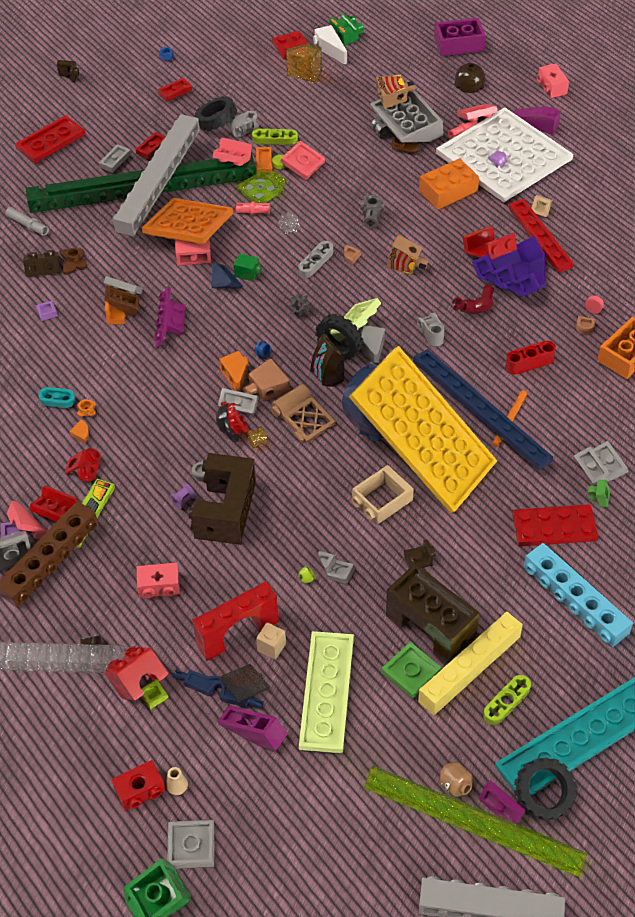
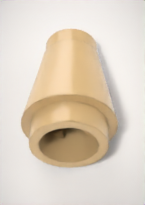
[166,767,188,795]

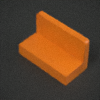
[105,285,126,325]

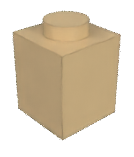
[256,622,286,660]

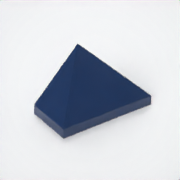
[211,262,243,289]

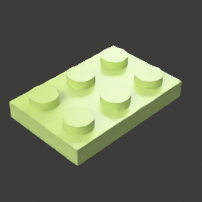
[330,298,381,341]

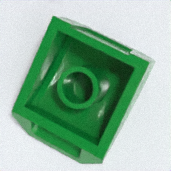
[124,858,191,917]

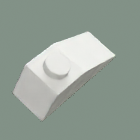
[313,25,347,64]

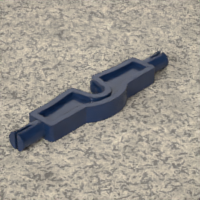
[173,669,264,710]

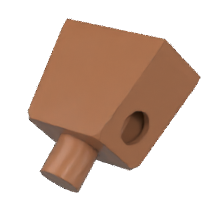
[243,359,290,401]

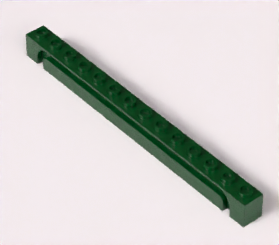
[26,153,256,213]

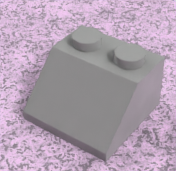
[0,530,31,571]

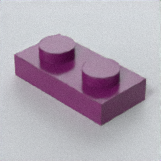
[479,780,526,829]

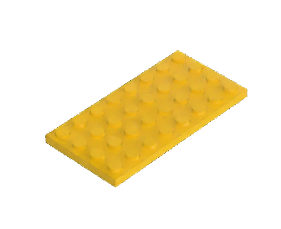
[349,346,497,513]

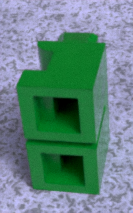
[329,14,364,46]

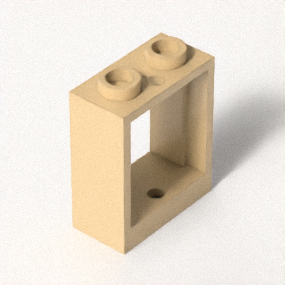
[352,465,414,525]

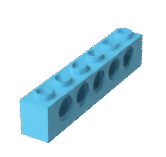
[524,543,633,647]

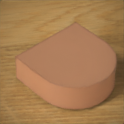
[576,316,596,335]

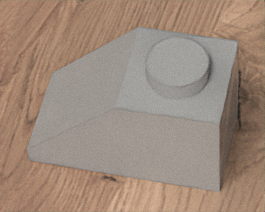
[360,325,385,363]

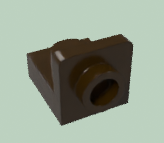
[57,60,79,82]
[404,539,436,569]

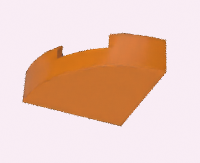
[69,419,89,443]

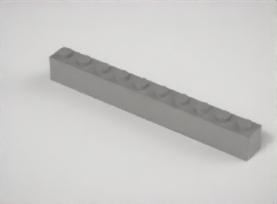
[113,114,200,236]

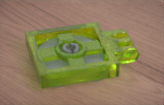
[237,171,287,203]

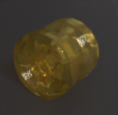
[247,426,268,449]

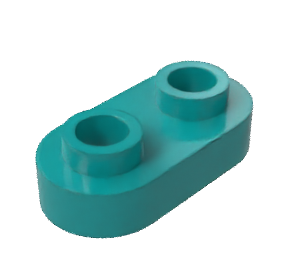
[38,387,76,408]

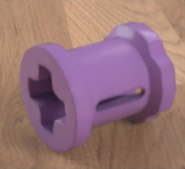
[170,484,196,509]

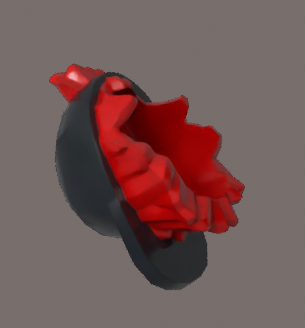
[216,401,249,443]

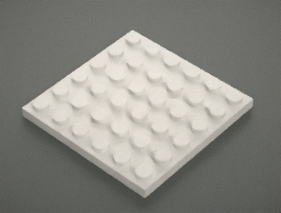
[436,108,573,203]

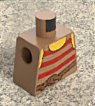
[376,75,415,109]
[386,235,429,275]

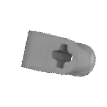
[227,111,259,137]
[417,313,444,346]

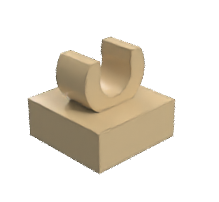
[531,195,553,217]

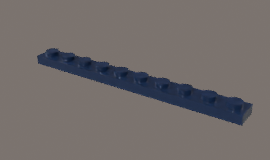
[413,349,553,470]

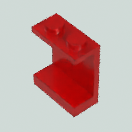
[463,226,517,260]

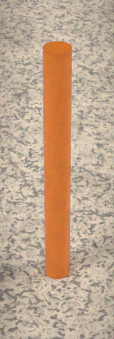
[492,390,528,448]

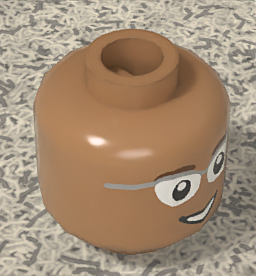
[440,763,473,797]

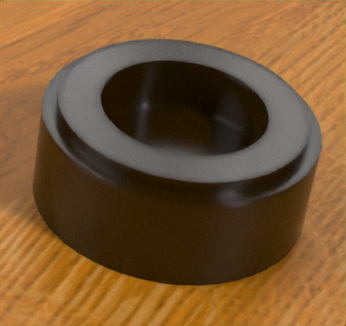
[80,635,102,647]

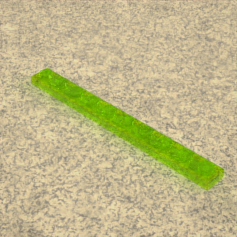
[364,766,588,877]

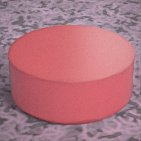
[585,296,604,314]

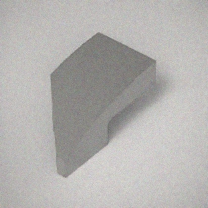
[318,551,355,584]

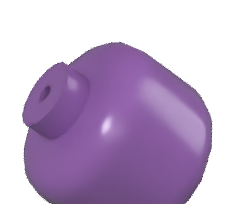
[489,151,507,168]

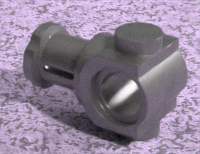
[360,195,384,229]

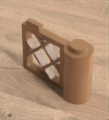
[271,384,336,444]

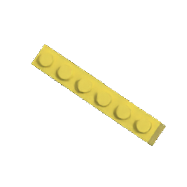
[418,612,523,716]

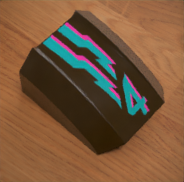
[310,333,344,387]

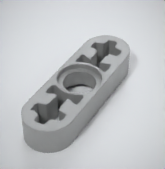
[298,241,333,278]

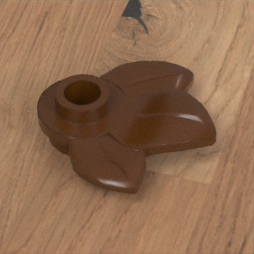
[391,137,420,153]

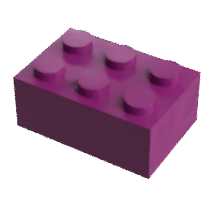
[434,18,486,56]

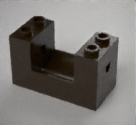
[189,453,256,545]
[386,564,480,664]

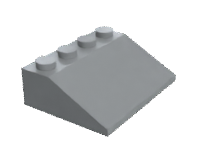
[370,90,443,142]

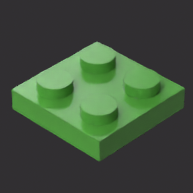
[381,642,442,699]

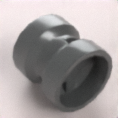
[371,117,391,139]

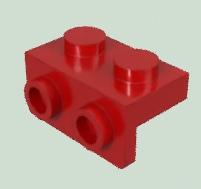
[30,485,78,522]

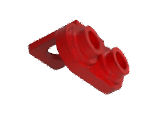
[65,448,101,483]

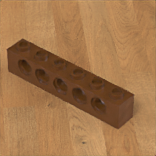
[0,501,99,607]

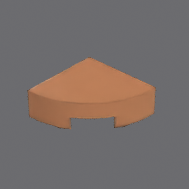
[344,245,361,265]

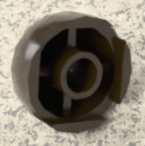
[454,63,485,93]

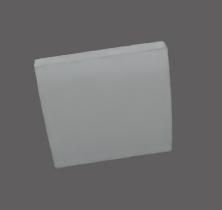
[574,441,629,485]

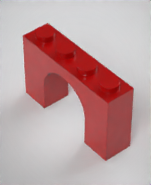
[192,581,279,661]

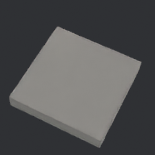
[167,820,214,869]

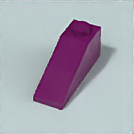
[513,106,561,135]
[218,705,287,751]

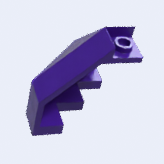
[472,236,547,296]

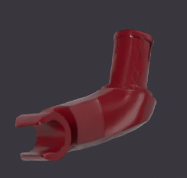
[452,285,494,314]

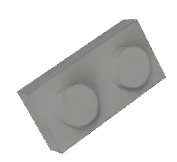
[99,144,131,173]
[104,276,143,295]
[218,388,259,415]

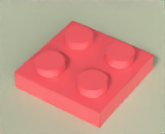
[457,104,498,121]
[280,141,326,180]

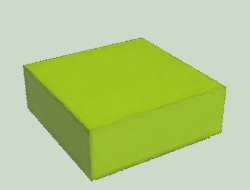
[141,680,168,709]

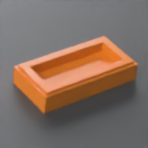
[256,147,273,173]

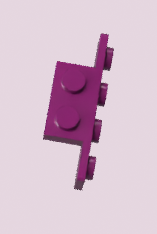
[154,286,186,348]

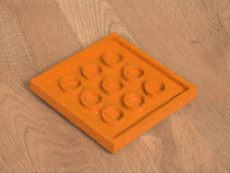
[142,198,233,244]

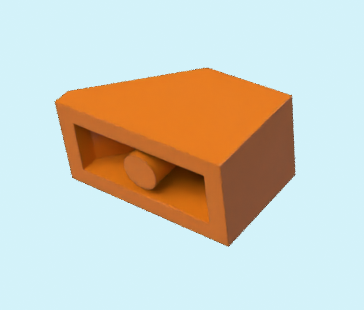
[219,351,249,392]

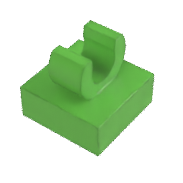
[588,480,610,507]

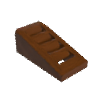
[104,285,140,317]

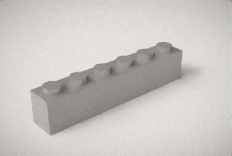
[418,876,565,917]

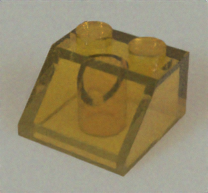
[286,44,322,83]

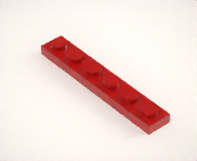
[509,199,574,273]

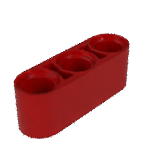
[505,340,556,375]

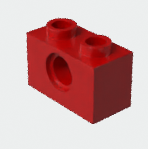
[111,760,166,811]

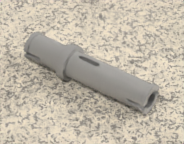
[5,207,49,236]

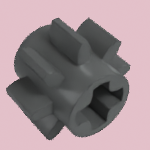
[288,293,312,316]

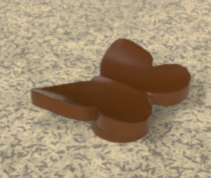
[59,248,87,275]

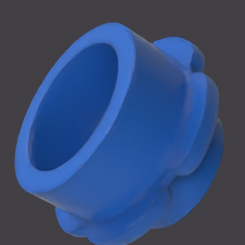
[159,47,174,61]
[255,341,271,358]

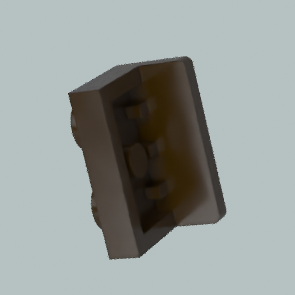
[23,250,60,277]

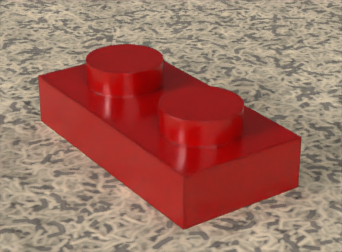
[158,78,192,102]
[135,132,166,160]

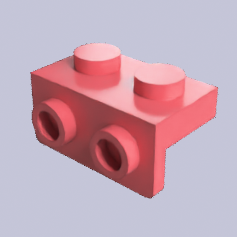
[213,138,252,166]

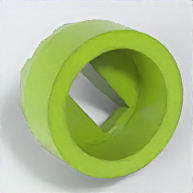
[298,565,316,583]

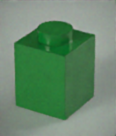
[233,253,261,282]

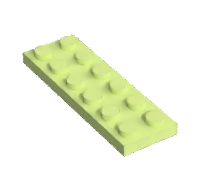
[299,631,354,753]

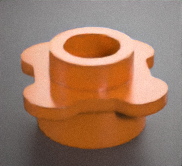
[77,399,96,417]

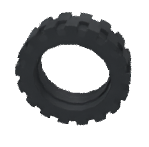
[194,96,237,131]
[315,314,363,360]
[514,758,577,820]

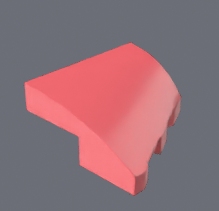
[7,501,48,539]

